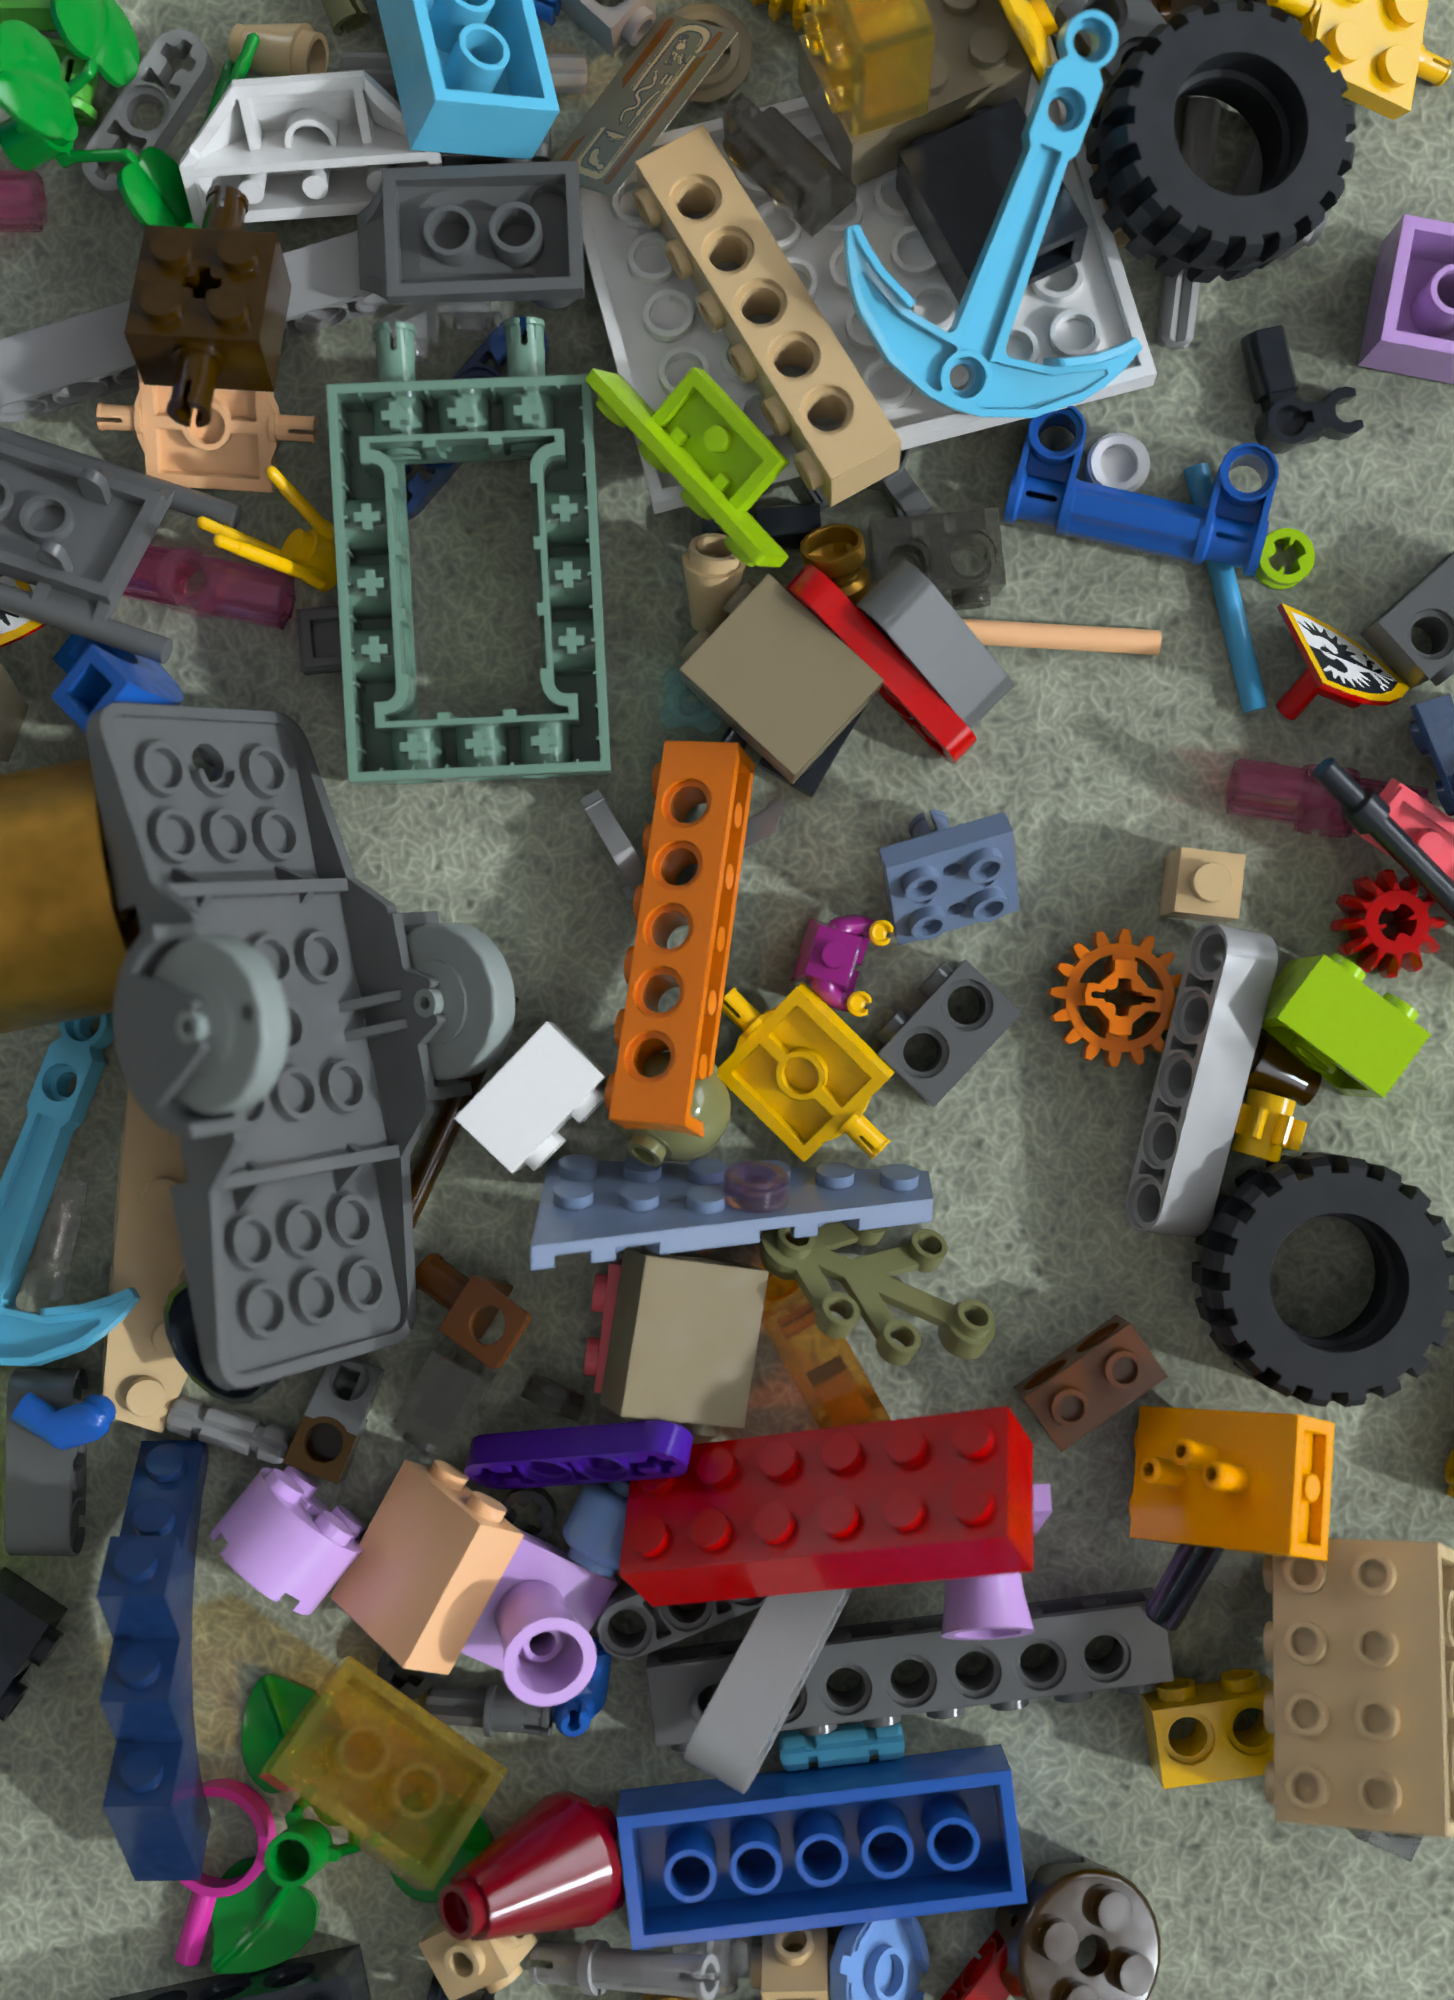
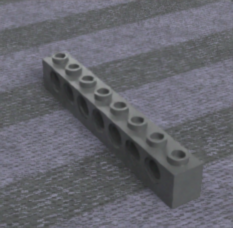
[646,1587,1174,1752]

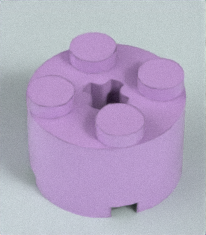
[210,1465,367,1615]

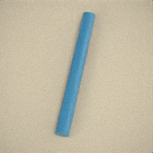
[1183,463,1268,714]

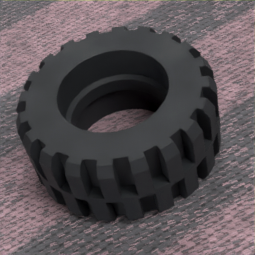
[1086,0,1356,283]
[1192,1152,1454,1407]

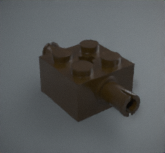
[124,185,291,428]

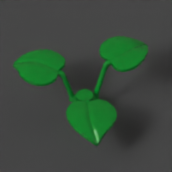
[0,0,200,229]
[211,1674,494,1974]

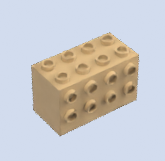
[1263,1538,1454,1838]

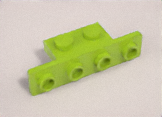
[585,367,790,567]

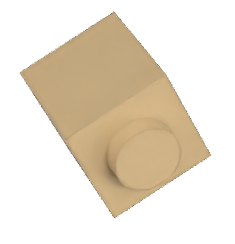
[1159,847,1246,924]

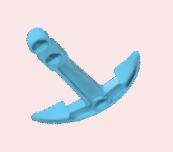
[844,10,1142,418]
[0,1013,140,1366]

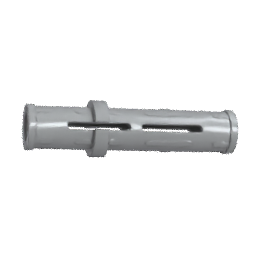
[529,1939,720,2000]

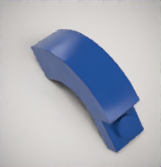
[51,634,184,734]

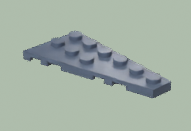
[530,1154,933,1271]

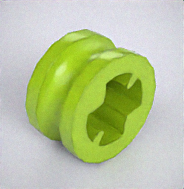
[1255,527,1315,590]

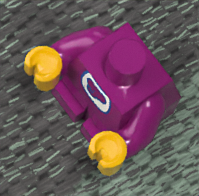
[790,914,894,1017]

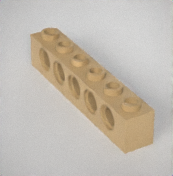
[632,125,901,507]

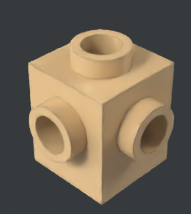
[418,1919,538,2000]
[750,1927,835,2000]

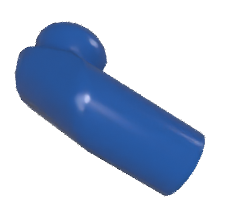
[10,1392,116,1450]
[551,1637,612,1737]

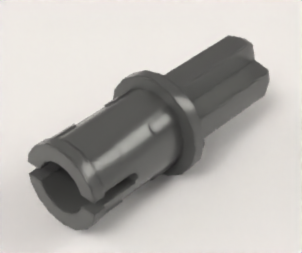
[425,1683,554,1737]

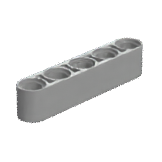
[1125,923,1278,1238]
[684,1588,854,1794]

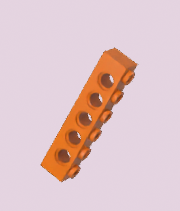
[605,740,755,1138]

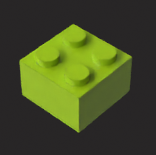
[1261,953,1432,1098]

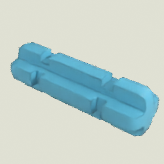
[779,1721,905,1772]

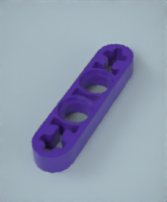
[464,1420,693,1489]

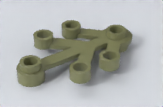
[759,1221,996,1366]

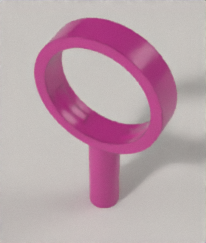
[174,1778,276,1966]

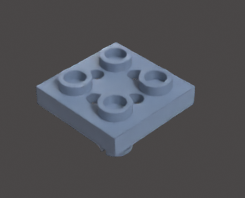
[879,810,1019,946]

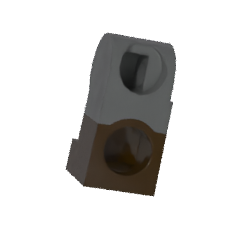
[282,1357,385,1484]

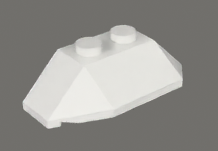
[179,70,443,226]

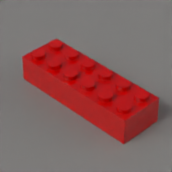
[619,1406,1033,1607]

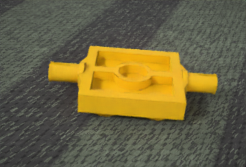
[1266,0,1452,120]
[717,982,895,1162]

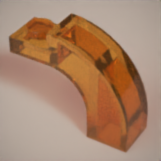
[758,1264,892,1429]

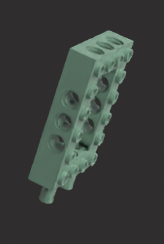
[326,317,612,786]

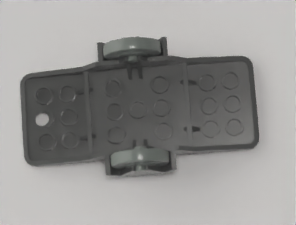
[86,702,515,1389]

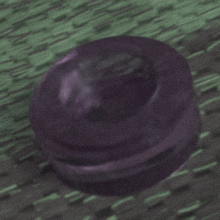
[723,1161,789,1213]

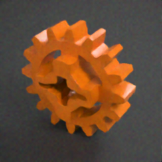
[1046,928,1182,1067]

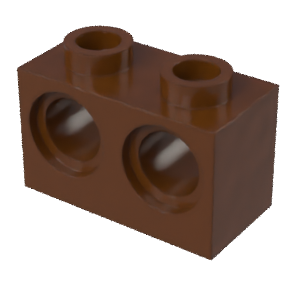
[1014,1314,1168,1452]

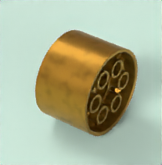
[0,758,142,1034]

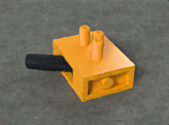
[1129,1406,1335,1631]

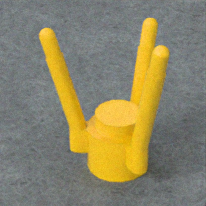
[196,466,337,593]

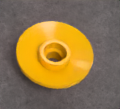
[997,0,1058,86]

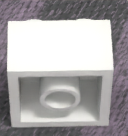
[454,1021,610,1173]

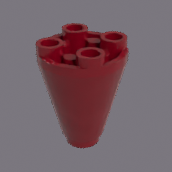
[438,1791,626,1941]

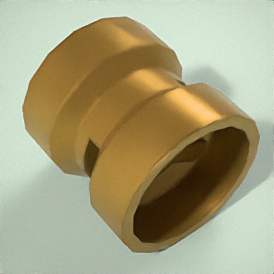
[800,524,872,605]

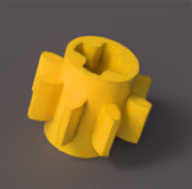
[1231,1088,1308,1163]

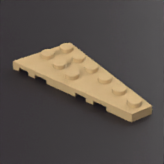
[100,1082,188,1434]

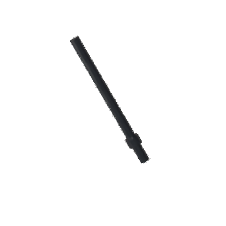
[1312,757,1454,920]

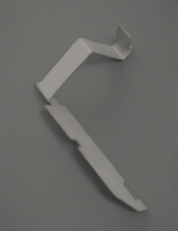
[579,789,785,900]

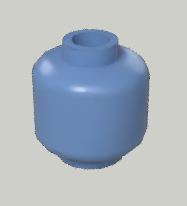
[562,1481,630,1578]

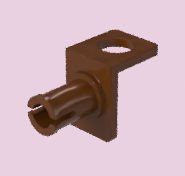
[415,1253,531,1369]

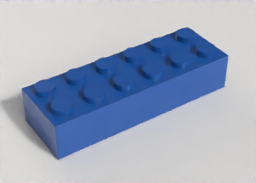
[617,1744,1027,1951]

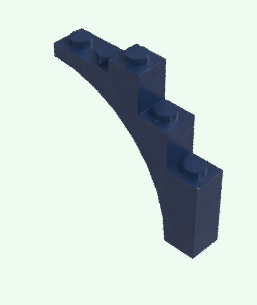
[96,1440,211,1881]

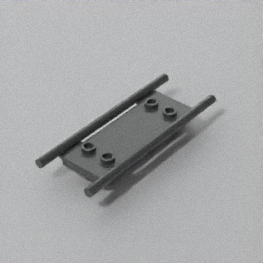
[0,427,242,664]

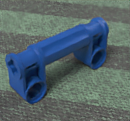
[1003,405,1279,577]

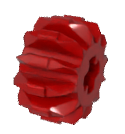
[1330,869,1447,979]

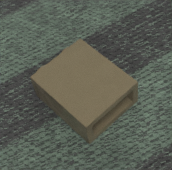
[679,573,884,784]
[600,1248,769,1437]

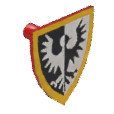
[1276,603,1410,720]

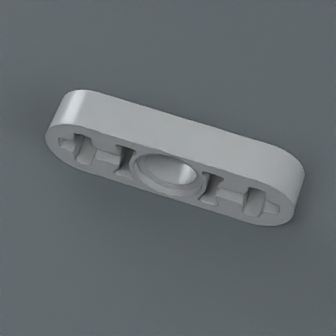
[81,29,213,202]

